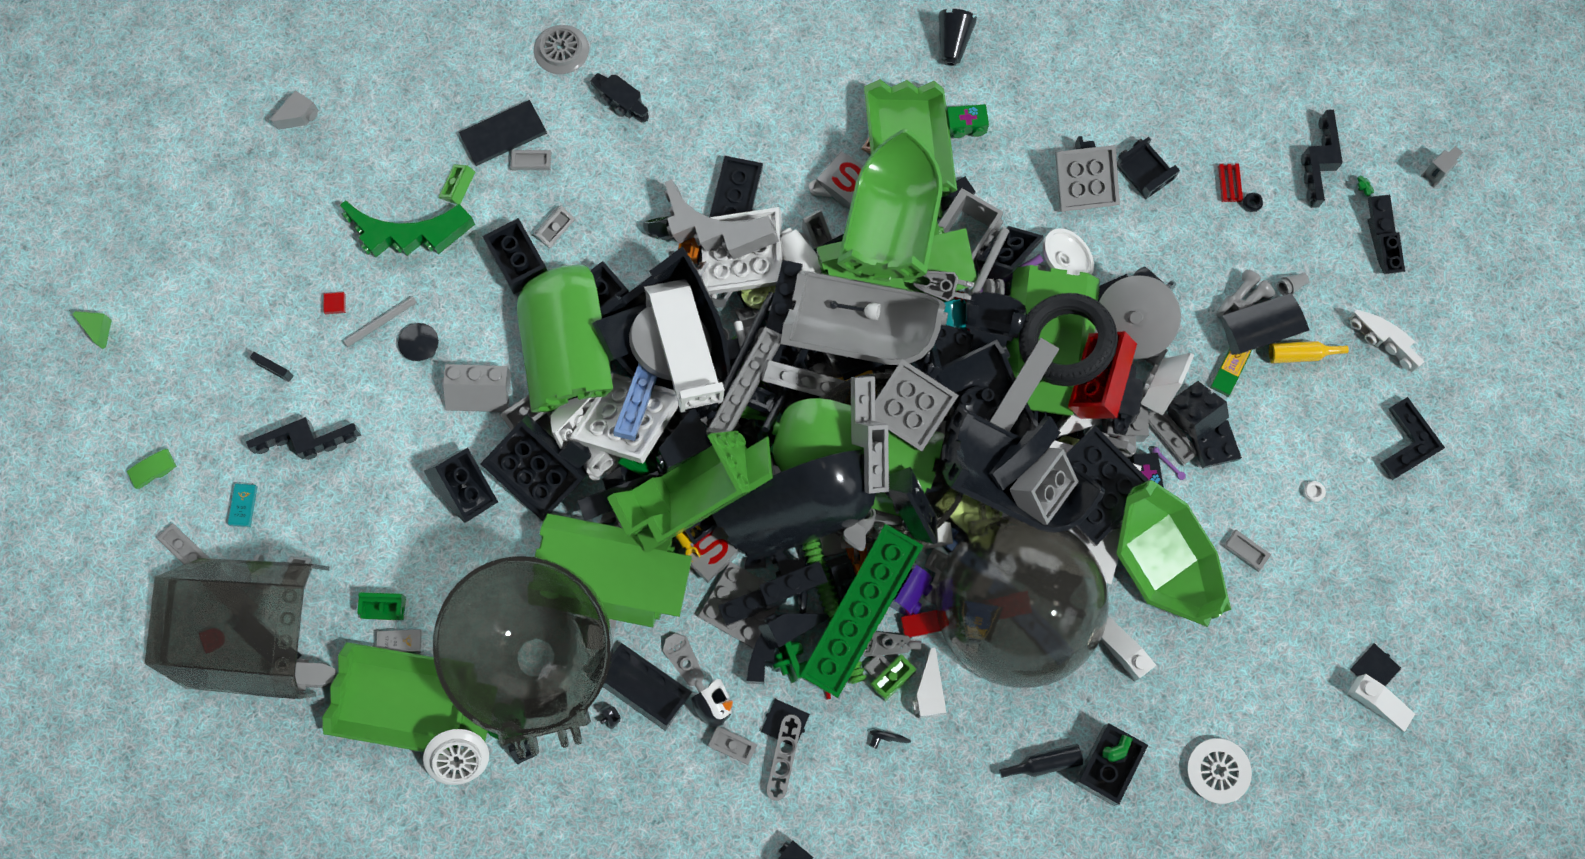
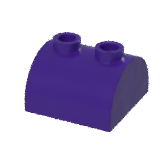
[890,564,933,616]

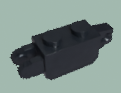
[590,73,649,123]
[1109,364,1144,435]

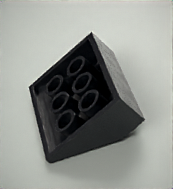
[480,414,587,521]

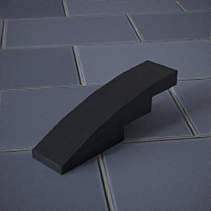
[990,416,1061,491]

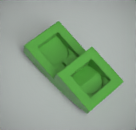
[127,449,177,489]

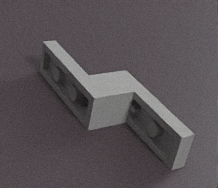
[851,376,889,494]

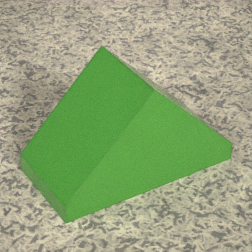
[73,311,112,349]

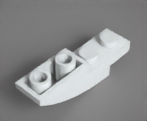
[1348,310,1425,372]

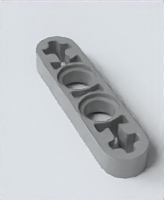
[767,715,801,801]

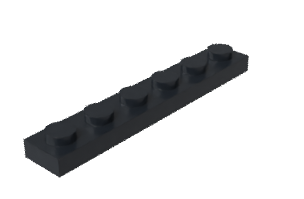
[766,260,803,363]

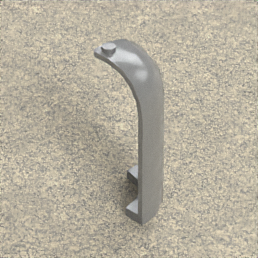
[781,270,948,365]

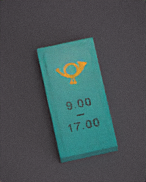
[228,484,258,527]

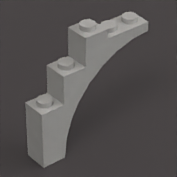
[664,179,779,259]

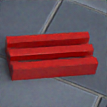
[1218,163,1243,202]

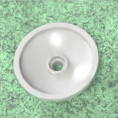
[1043,228,1094,275]

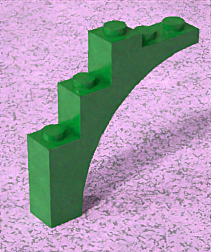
[340,200,475,258]

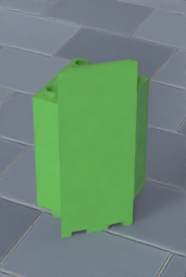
[607,431,773,553]

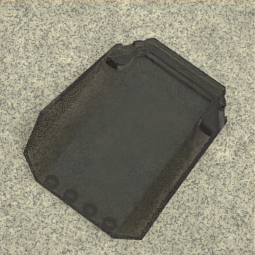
[145,558,330,699]

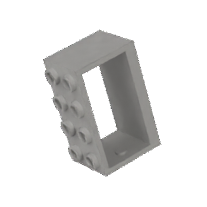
[938,188,1004,270]

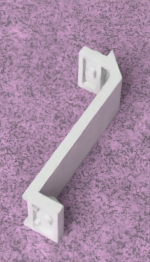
[644,279,724,412]

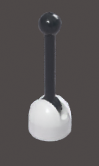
[830,301,881,320]

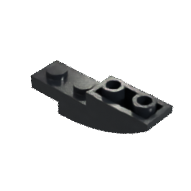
[1367,194,1405,275]

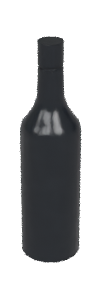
[999,744,1083,778]

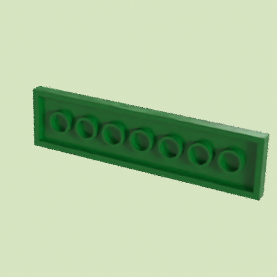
[800,523,924,698]

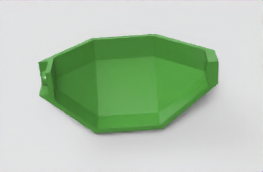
[1116,480,1231,627]

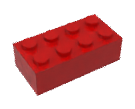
[1068,331,1137,419]

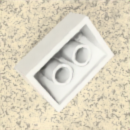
[1141,353,1194,415]

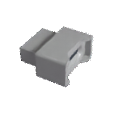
[1421,146,1463,188]

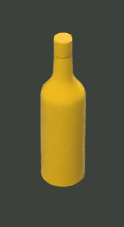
[1268,341,1349,364]

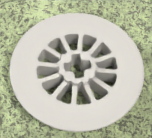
[423,729,489,785]
[1188,738,1252,804]

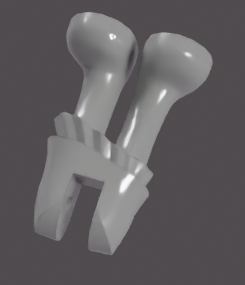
[1216,269,1275,319]

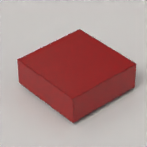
[324,292,346,315]

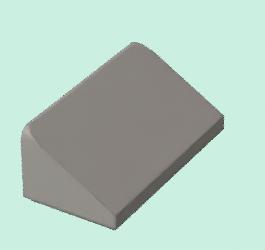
[532,205,576,248]

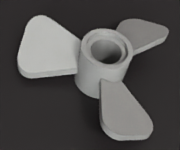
[843,508,901,551]

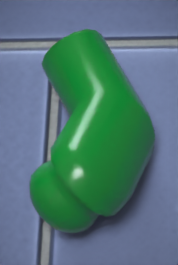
[1103,735,1133,762]

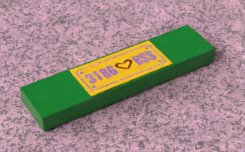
[1210,348,1252,397]

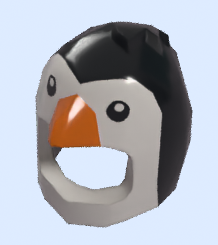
[691,679,733,727]

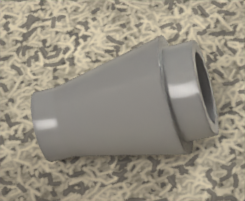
[1277,273,1309,295]

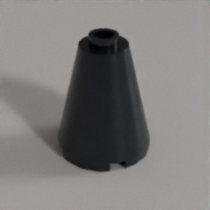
[938,9,977,66]

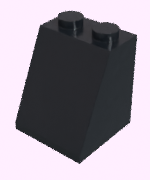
[655,408,712,475]

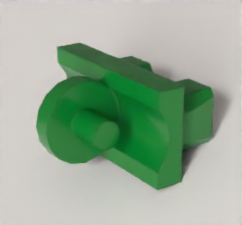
[772,641,808,684]

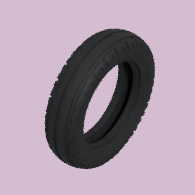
[1019,293,1118,386]

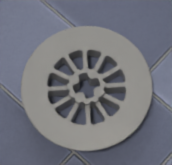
[534,25,589,74]

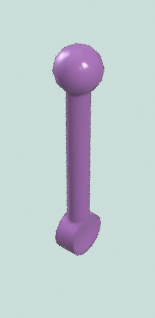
[1152,447,1186,480]

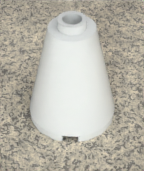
[780,227,821,273]
[583,447,620,481]

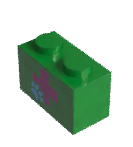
[947,104,989,138]

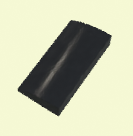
[1220,293,1310,355]
[595,643,692,731]

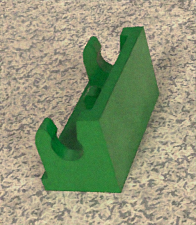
[357,592,406,620]

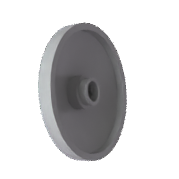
[1099,275,1181,359]
[629,306,712,380]

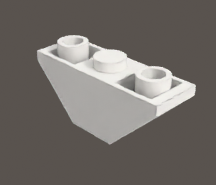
[550,397,596,449]

